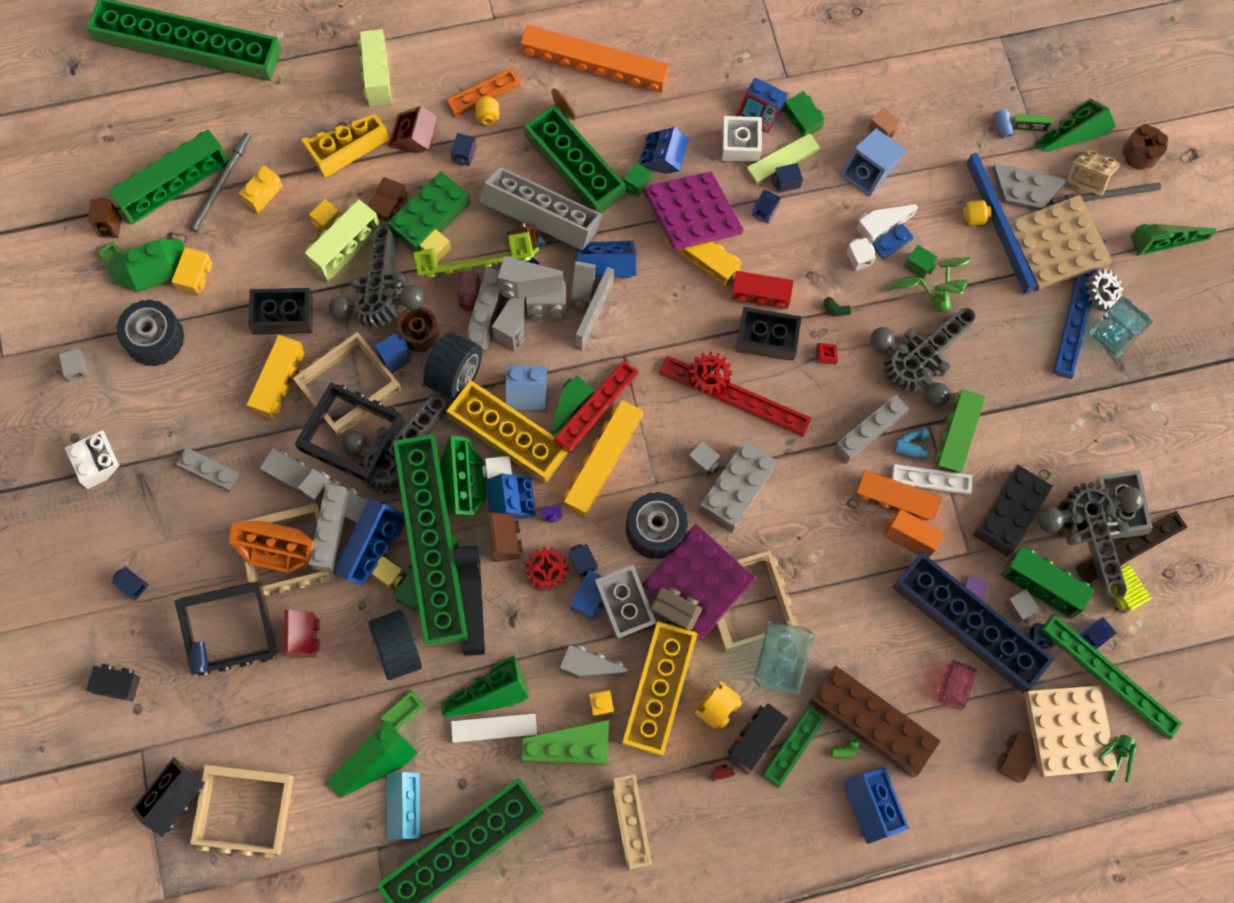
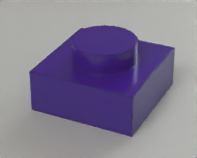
[541,506,562,523]

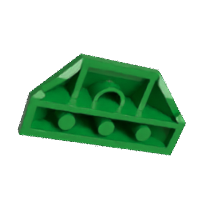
[106,239,185,292]
[440,436,486,516]

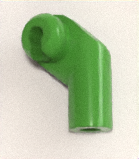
[832,737,861,759]

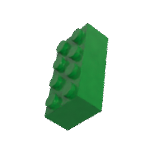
[387,171,470,252]
[1000,546,1095,619]

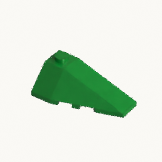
[1131,224,1217,256]

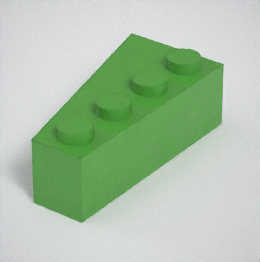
[934,389,986,473]
[522,720,609,766]

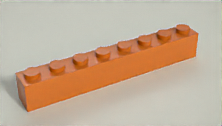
[520,24,669,92]

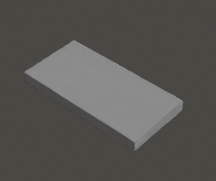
[575,267,614,351]

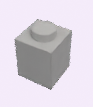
[59,349,90,382]
[688,441,720,476]
[298,469,332,505]
[1004,589,1040,624]

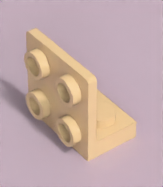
[1066,150,1121,196]

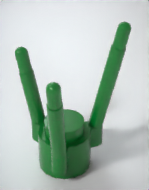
[1098,735,1138,783]

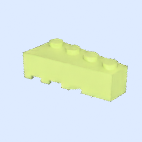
[358,29,392,107]

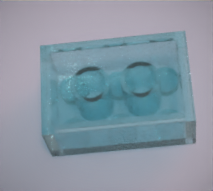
[1089,295,1153,358]
[754,620,815,695]

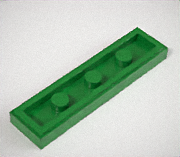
[762,706,826,788]

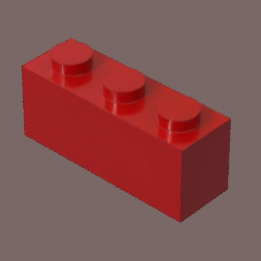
[731,271,794,309]

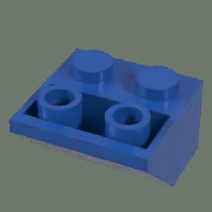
[639,127,689,174]
[485,473,536,520]

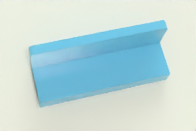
[386,772,420,840]

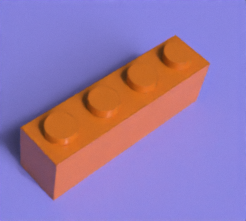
[856,469,942,522]

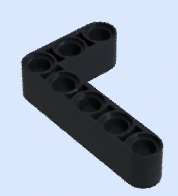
[456,546,485,656]

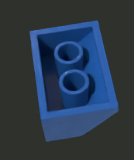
[577,240,636,278]
[843,767,909,844]

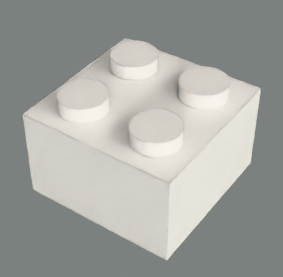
[722,116,762,162]

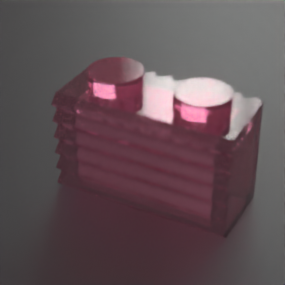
[457,272,480,312]
[936,660,977,710]

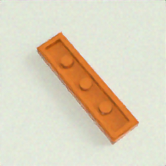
[446,68,521,117]

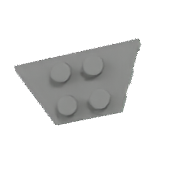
[993,163,1066,211]

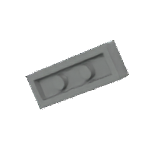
[176,447,241,492]

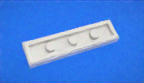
[891,464,973,496]
[451,714,537,743]

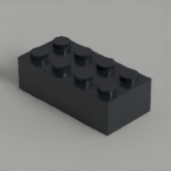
[973,465,1053,557]

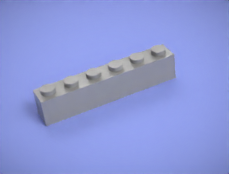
[259,448,369,526]

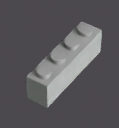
[465,267,503,351]
[833,395,909,464]
[309,484,350,573]

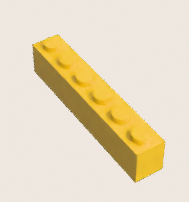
[563,400,643,518]

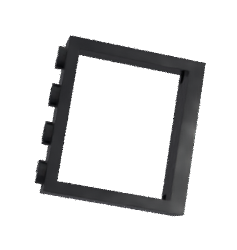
[295,382,404,484]
[174,580,278,676]

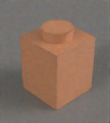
[868,107,900,138]

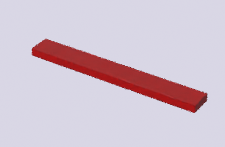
[659,355,812,437]

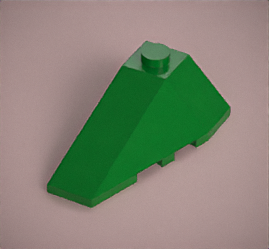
[1035,98,1116,152]
[441,655,529,718]
[326,721,418,798]

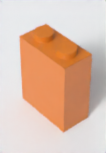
[884,509,945,557]

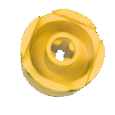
[694,680,743,730]

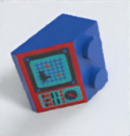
[736,77,788,133]

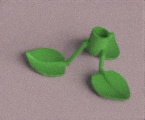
[887,257,972,312]

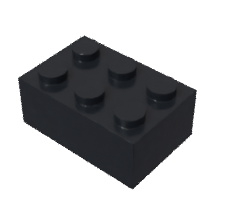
[248,288,313,335]
[736,307,802,361]
[727,703,788,775]
[131,757,205,837]

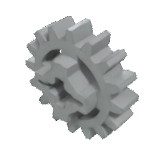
[1086,269,1124,312]

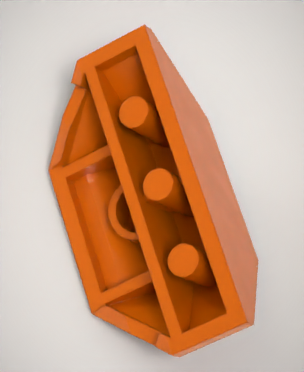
[229,521,313,573]

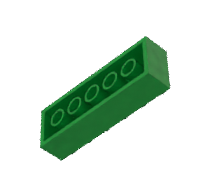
[524,105,626,213]
[109,129,228,225]

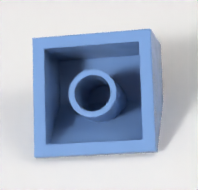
[506,365,547,412]

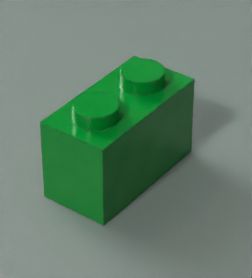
[783,91,825,137]

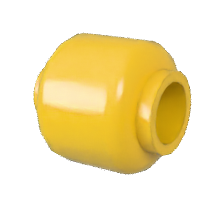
[475,96,500,125]
[963,200,991,226]

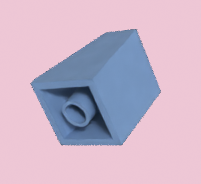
[840,129,906,196]

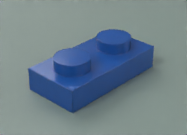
[872,223,914,260]

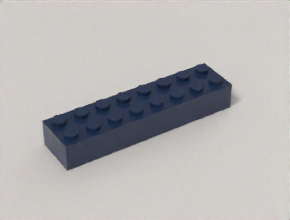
[892,552,1055,694]

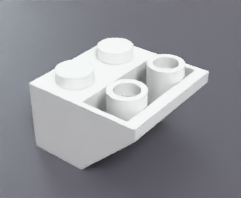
[65,430,119,489]

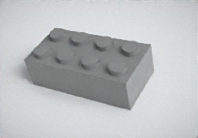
[699,440,778,532]

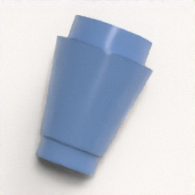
[993,109,1014,138]

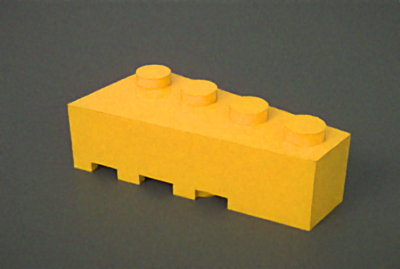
[301,114,390,178]

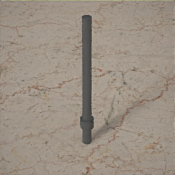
[190,132,251,231]
[1050,183,1161,206]

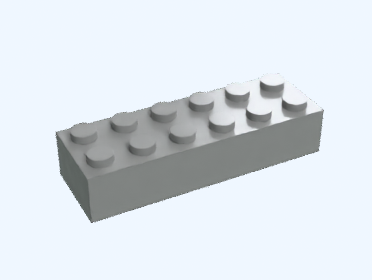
[479,167,603,250]

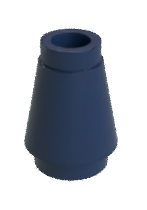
[187,642,209,672]

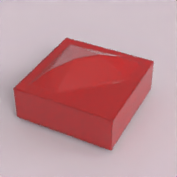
[816,343,838,365]

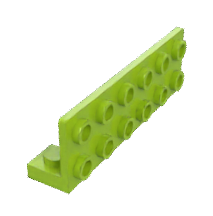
[413,232,539,278]

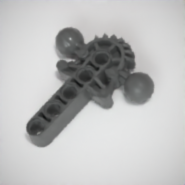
[329,225,425,329]
[870,308,975,407]
[342,395,446,494]
[1038,482,1144,600]

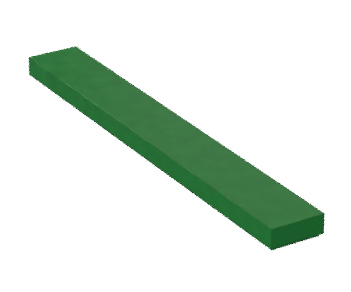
[1040,614,1182,740]

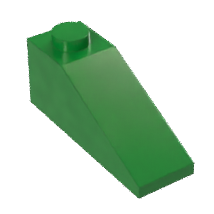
[551,375,594,436]

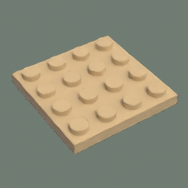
[1009,195,1112,290]
[1024,686,1118,777]

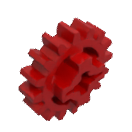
[689,351,732,395]
[524,546,569,592]

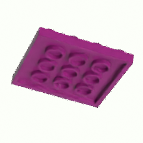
[643,171,744,251]
[642,523,757,641]

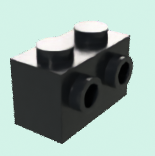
[86,664,140,702]

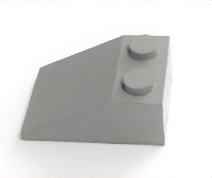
[498,256,563,298]
[492,297,526,352]
[595,565,656,639]

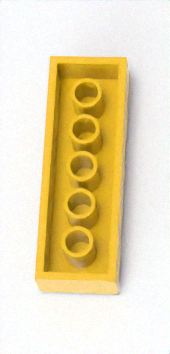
[447,380,568,484]
[622,621,697,758]

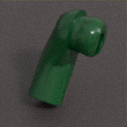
[823,297,851,316]

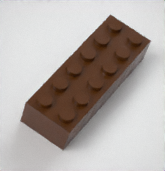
[808,665,941,778]

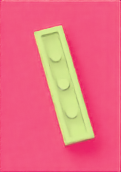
[747,133,820,185]

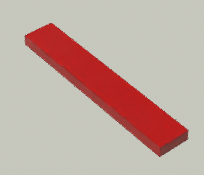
[553,361,639,453]

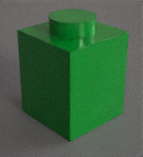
[623,162,652,197]
[904,245,937,279]

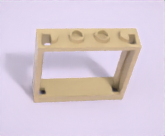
[293,332,402,438]
[242,504,336,598]
[715,550,798,653]
[190,765,294,859]
[612,774,652,871]

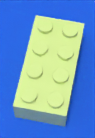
[305,199,380,283]

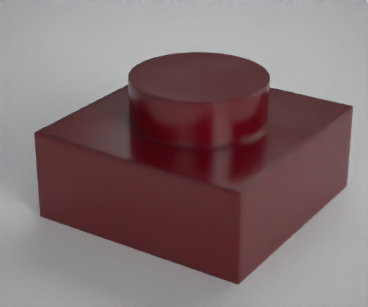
[711,764,735,781]

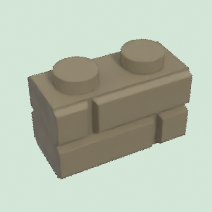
[651,587,702,630]

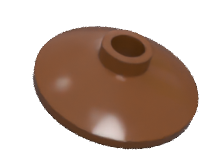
[551,88,577,121]

